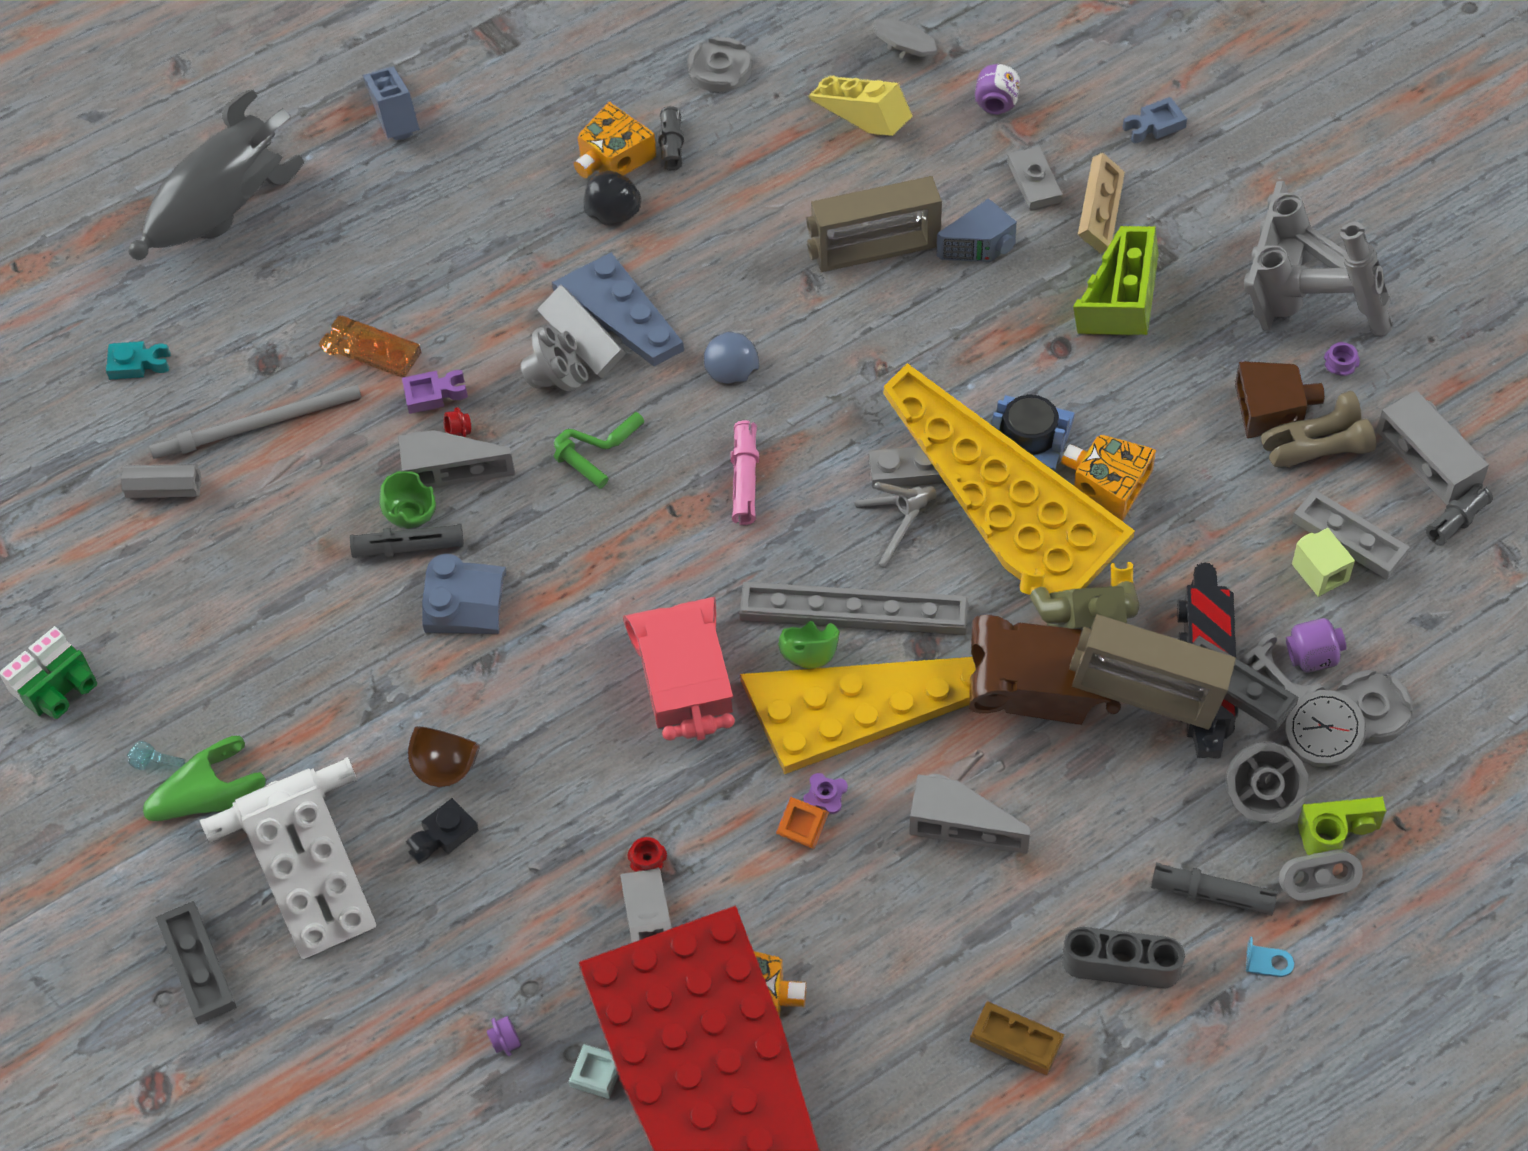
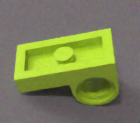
[1297,797,1386,855]

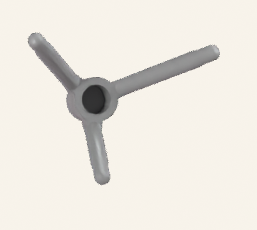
[854,482,937,567]

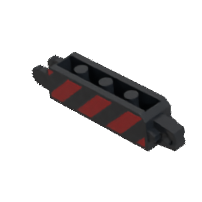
[1177,562,1239,759]

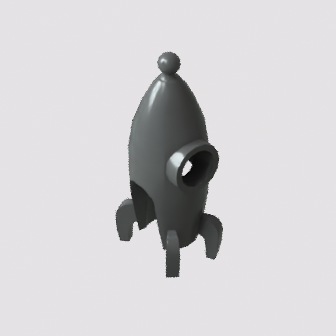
[128,90,305,260]

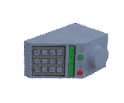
[937,198,1017,262]

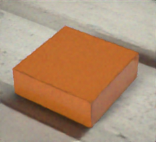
[776,797,829,849]

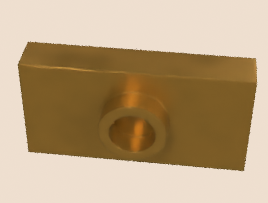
[970,1001,1064,1076]

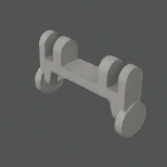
[1240,633,1325,700]

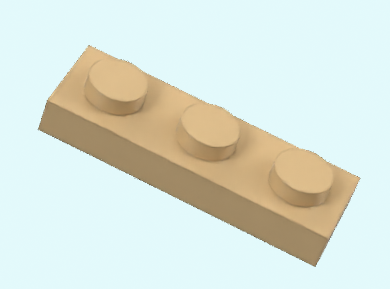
[1078,153,1125,254]

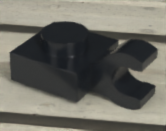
[406,798,479,864]

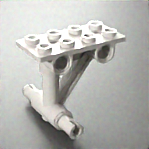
[200,757,376,959]

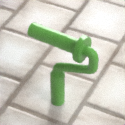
[554,412,644,489]

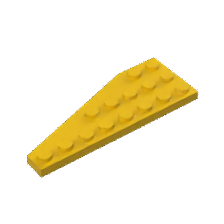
[883,363,1135,593]

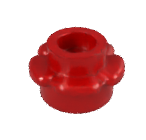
[444,407,472,437]
[627,837,667,872]

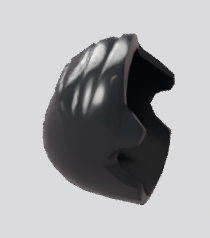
[584,170,641,225]

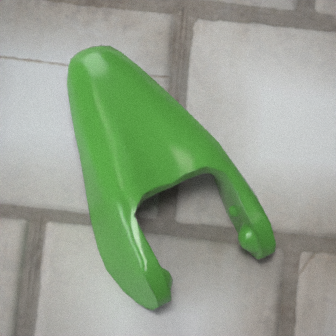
[143,735,266,821]

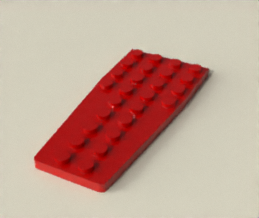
[578,905,820,1151]

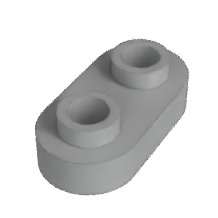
[1279,849,1363,901]

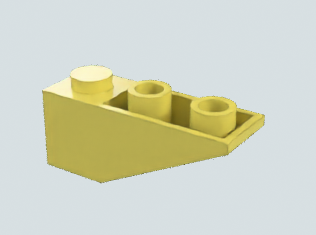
[809,76,912,136]

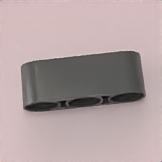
[1062,927,1185,988]

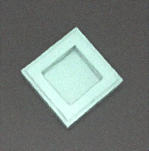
[569,1044,618,1099]

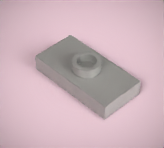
[1007,146,1063,210]

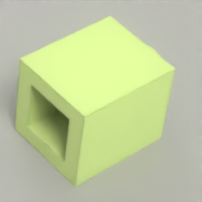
[1292,528,1355,597]

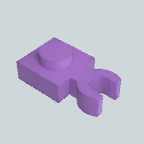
[402,370,468,414]

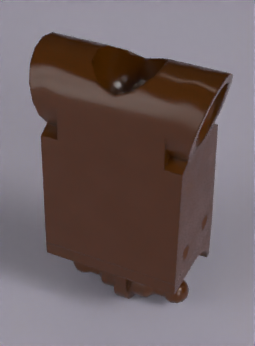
[969,615,1121,725]

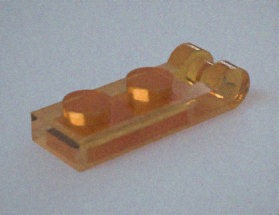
[319,315,422,378]

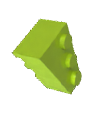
[1073,226,1159,335]

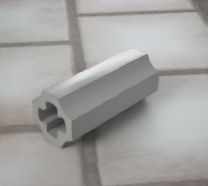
[121,464,202,498]

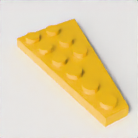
[740,657,976,775]

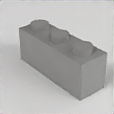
[1376,390,1489,505]

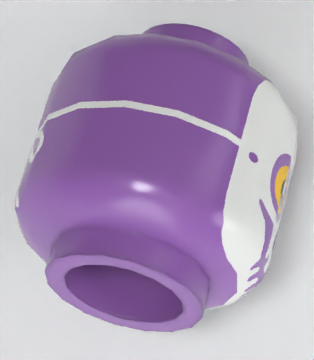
[975,64,1020,115]

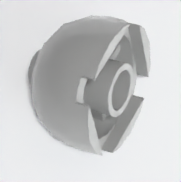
[1226,742,1308,823]

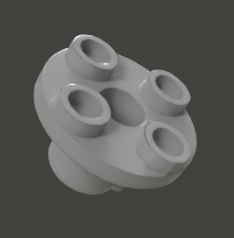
[521,325,588,391]

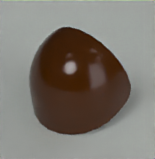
[408,726,480,787]

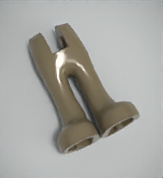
[1261,391,1376,468]

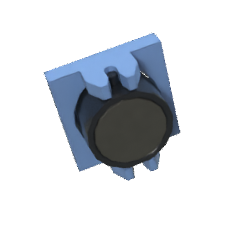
[991,394,1075,472]

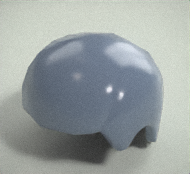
[704,332,759,384]

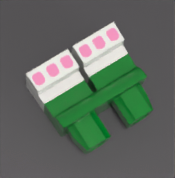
[0,626,97,719]

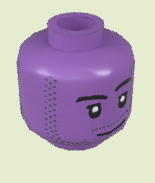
[1286,618,1346,673]

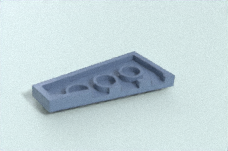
[552,253,684,366]

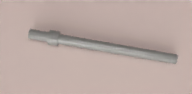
[149,385,362,459]

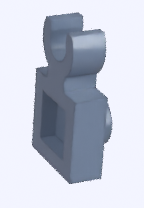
[1123,97,1187,143]

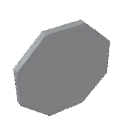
[873,18,937,59]

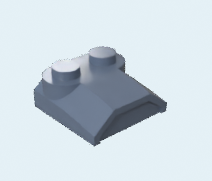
[422,554,506,634]

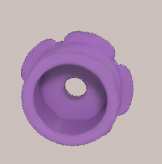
[1324,342,1360,376]
[486,1016,522,1056]

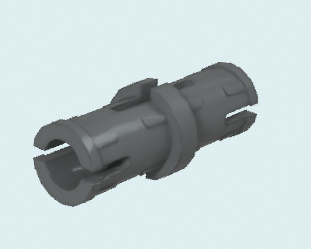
[658,106,684,171]
[1425,483,1493,545]

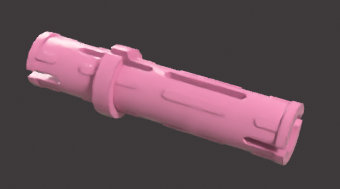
[730,420,759,525]

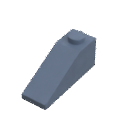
[363,66,420,140]

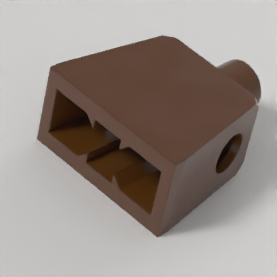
[1235,361,1325,438]

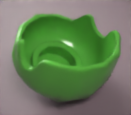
[380,471,436,529]
[778,621,840,669]

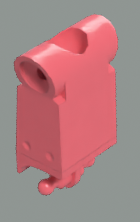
[623,597,735,741]

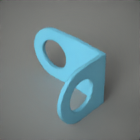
[1246,937,1294,977]

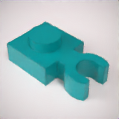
[106,341,171,380]

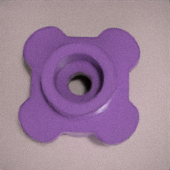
[803,773,848,814]

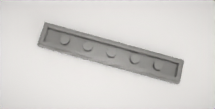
[739,582,968,635]

